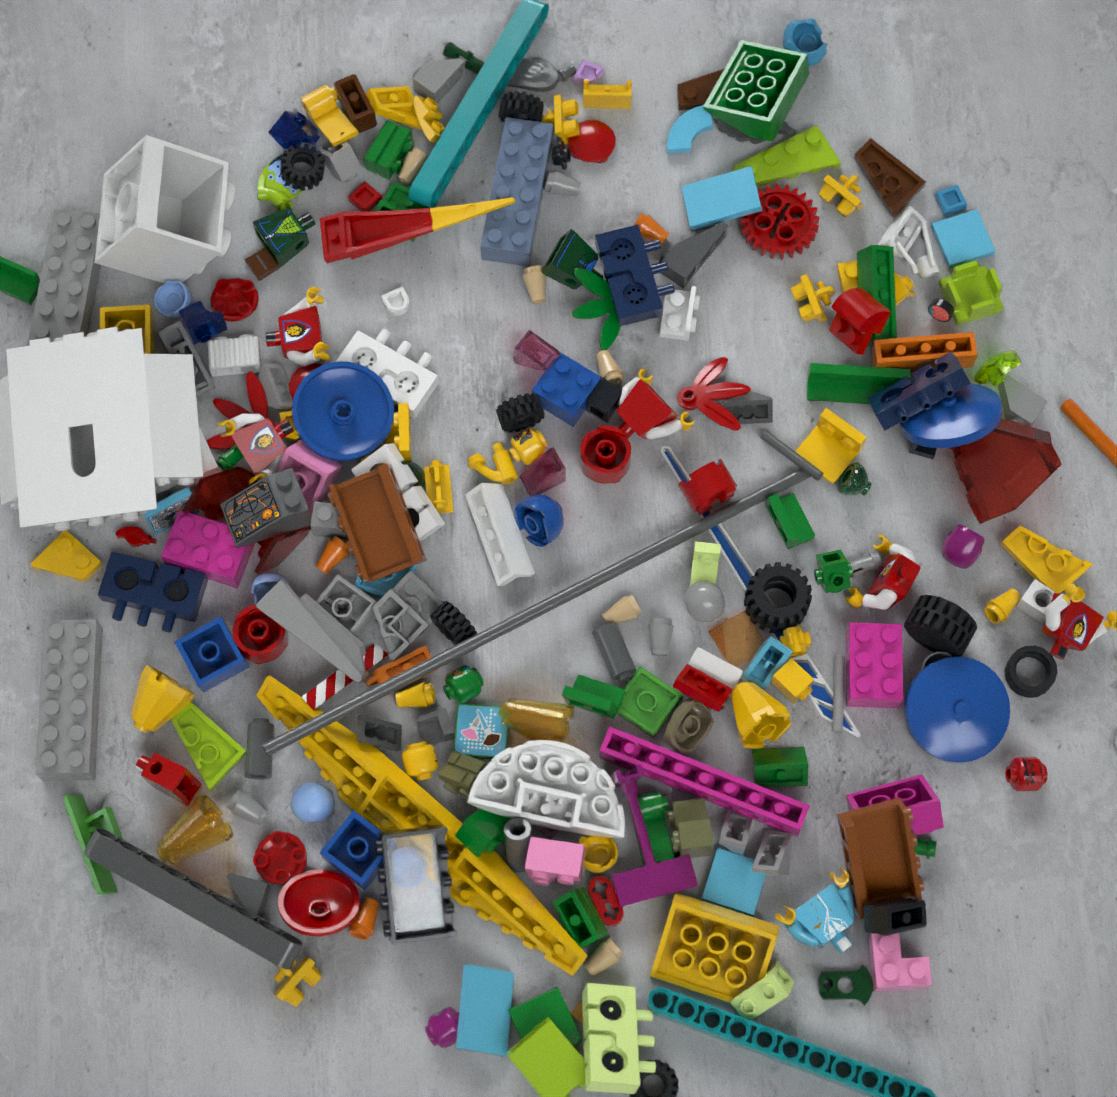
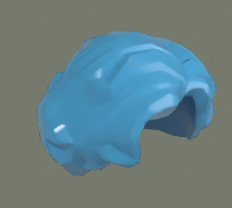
[782,18,827,66]

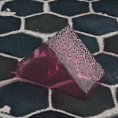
[513,329,560,372]
[519,447,566,496]

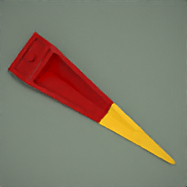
[319,197,516,264]

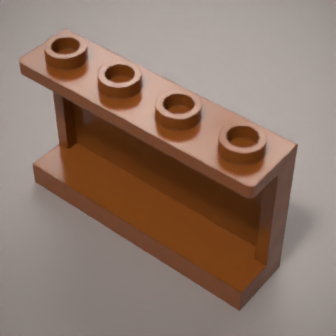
[328,463,427,583]
[837,797,925,920]

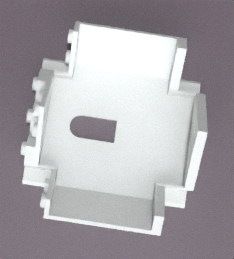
[0,327,203,531]

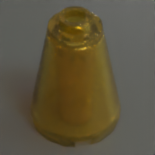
[498,698,575,743]
[156,794,234,864]

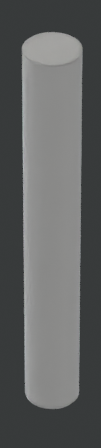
[832,655,845,733]

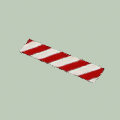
[301,643,388,710]

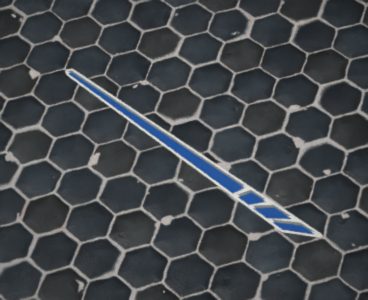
[661,446,861,737]

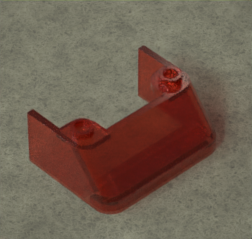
[182,467,311,574]

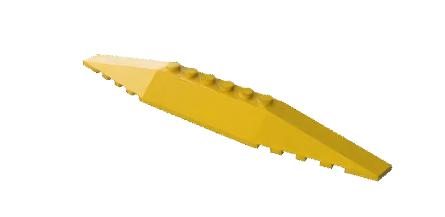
[256,675,588,976]

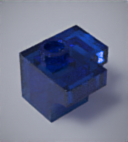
[268,110,320,149]
[178,300,228,345]

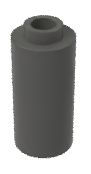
[592,622,636,683]
[245,718,274,780]
[504,818,532,873]

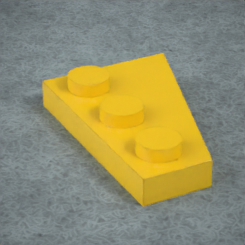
[1000,526,1093,594]

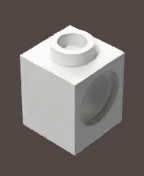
[1016,579,1056,624]

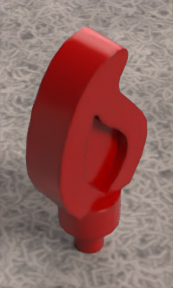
[115,526,157,547]

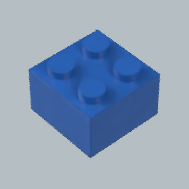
[532,352,601,427]
[174,616,249,693]
[320,810,398,891]

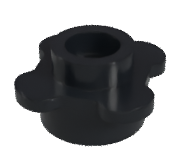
[552,141,571,170]

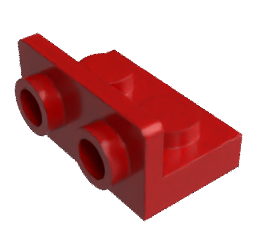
[672,664,733,712]

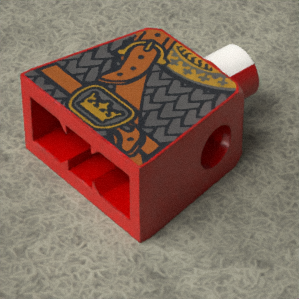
[135,753,202,807]

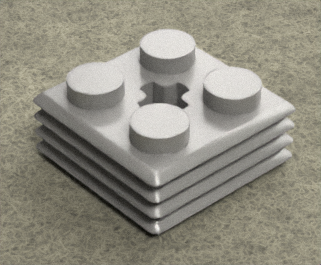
[316,575,377,637]

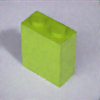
[506,1017,588,1097]

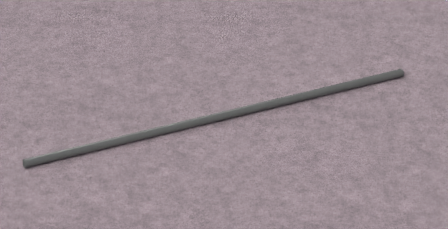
[262,468,811,756]

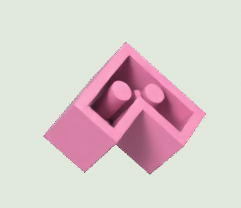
[525,837,586,886]
[867,933,932,992]

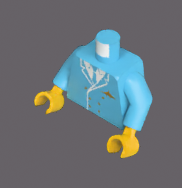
[775,867,855,954]

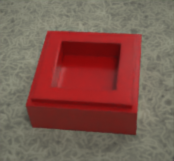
[348,181,383,212]

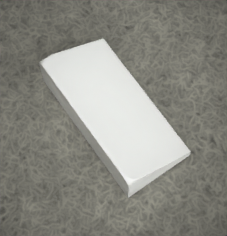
[877,206,927,259]
[689,647,743,698]

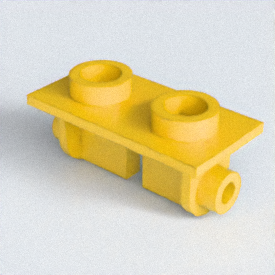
[424,460,454,514]

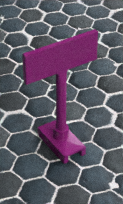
[610,764,698,907]

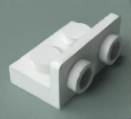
[659,286,700,341]

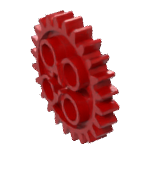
[740,184,820,260]

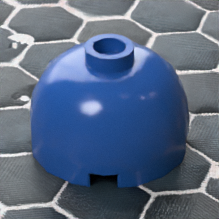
[514,494,564,547]

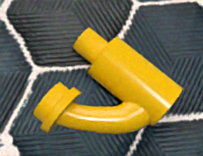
[467,443,519,485]

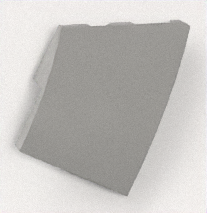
[372,570,443,661]

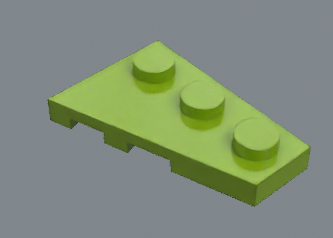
[171,702,246,792]

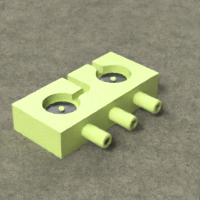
[582,983,656,1094]

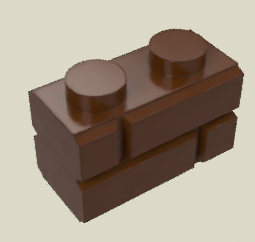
[334,74,377,134]

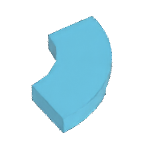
[666,105,713,154]

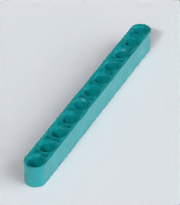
[408,0,549,208]
[647,987,936,1097]

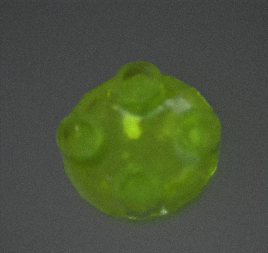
[974,350,1021,386]

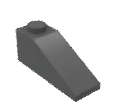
[659,222,728,289]
[156,320,215,397]

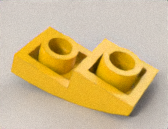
[414,95,445,143]

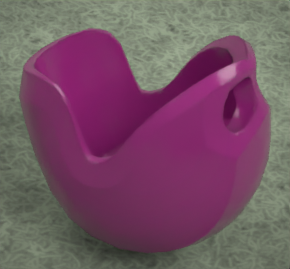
[941,525,985,569]

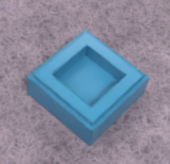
[934,185,967,216]

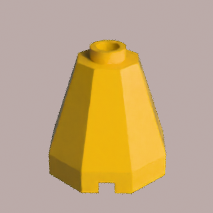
[130,665,195,733]
[731,682,791,749]

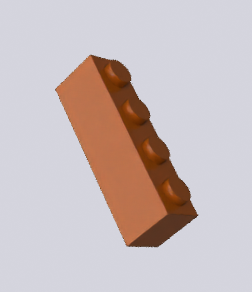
[871,332,978,372]

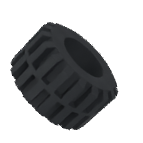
[744,562,812,634]
[904,595,977,657]

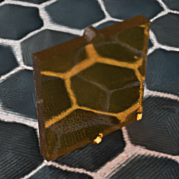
[708,611,764,667]

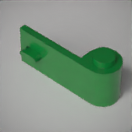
[631,790,675,867]

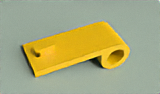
[300,85,359,147]

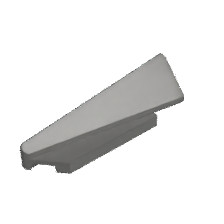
[256,579,370,683]

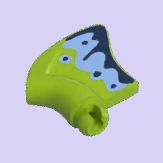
[257,154,303,210]

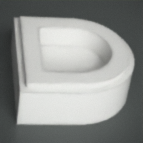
[381,286,410,316]

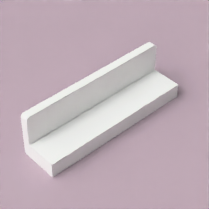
[465,483,535,586]

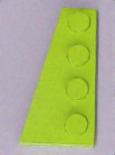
[733,125,841,186]

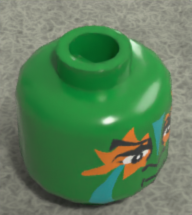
[443,665,484,704]

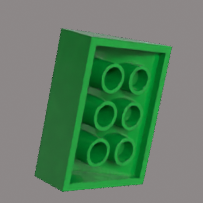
[703,40,809,142]

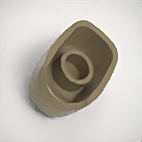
[663,698,714,755]

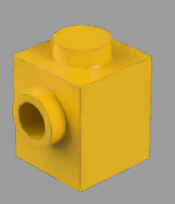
[771,658,814,704]

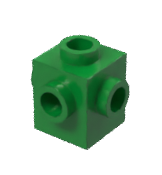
[814,549,853,593]

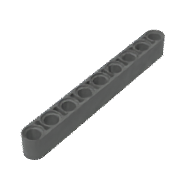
[83,828,303,969]

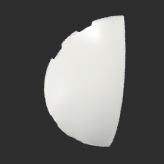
[467,740,625,838]

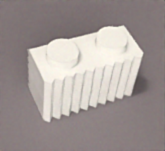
[208,334,261,377]

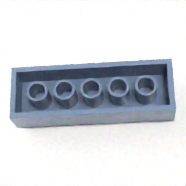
[480,117,554,267]

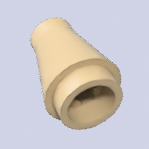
[397,148,428,185]
[522,266,546,304]
[596,350,624,386]
[602,594,642,624]
[583,937,624,977]

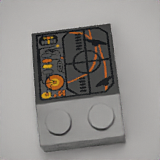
[220,468,310,549]

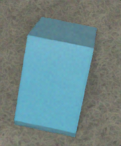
[742,636,792,690]

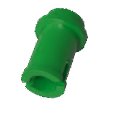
[216,444,244,472]
[914,837,936,859]

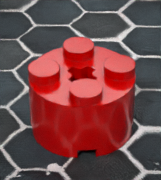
[580,425,631,484]
[678,459,737,515]
[232,605,288,664]

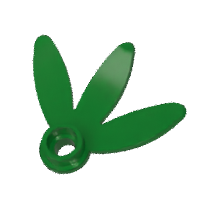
[572,268,621,350]

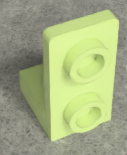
[690,541,721,586]
[731,960,794,1020]

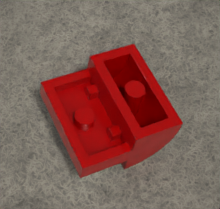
[829,288,891,355]

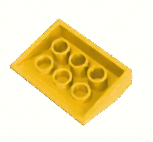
[650,892,780,1003]

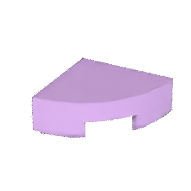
[573,60,605,85]

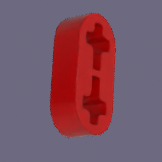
[588,876,624,927]

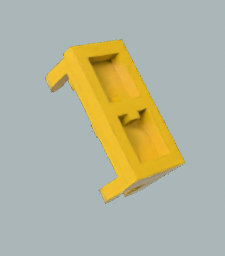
[583,79,632,109]

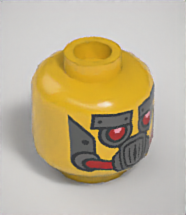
[509,428,548,465]

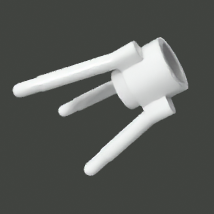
[895,222,939,279]

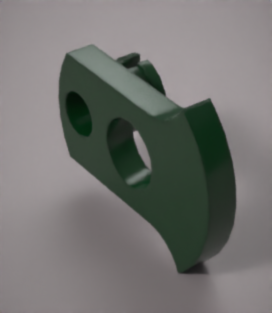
[818,964,873,1006]

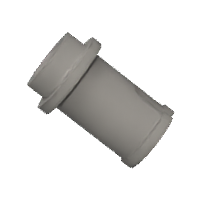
[850,552,883,578]

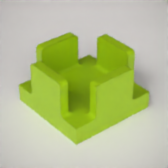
[938,260,1004,326]

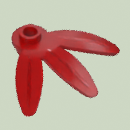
[677,357,751,431]
[206,372,276,450]

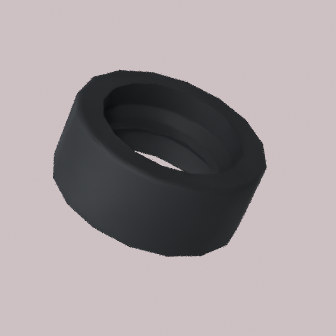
[1005,645,1058,698]

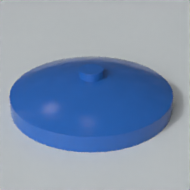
[292,361,394,462]
[900,383,1003,448]
[904,657,1010,763]

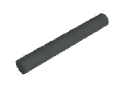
[760,430,823,481]

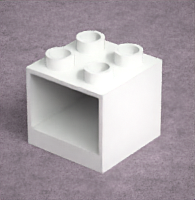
[95,135,235,283]

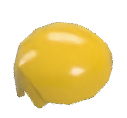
[578,835,619,873]

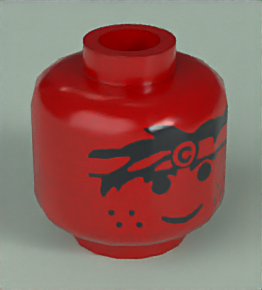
[1005,757,1048,792]

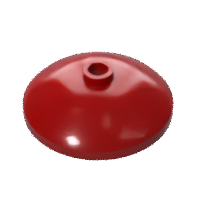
[278,869,360,937]

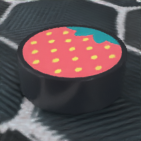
[928,299,954,322]

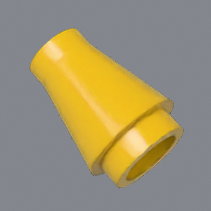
[984,588,1021,624]
[395,682,436,708]

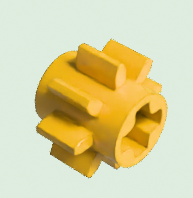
[779,626,812,657]

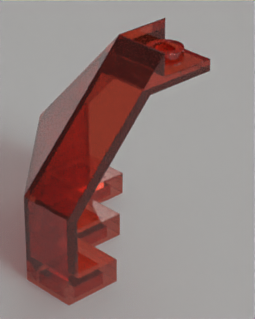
[949,419,1062,524]

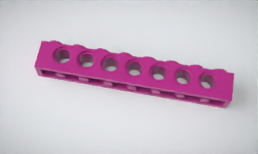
[599,727,810,837]

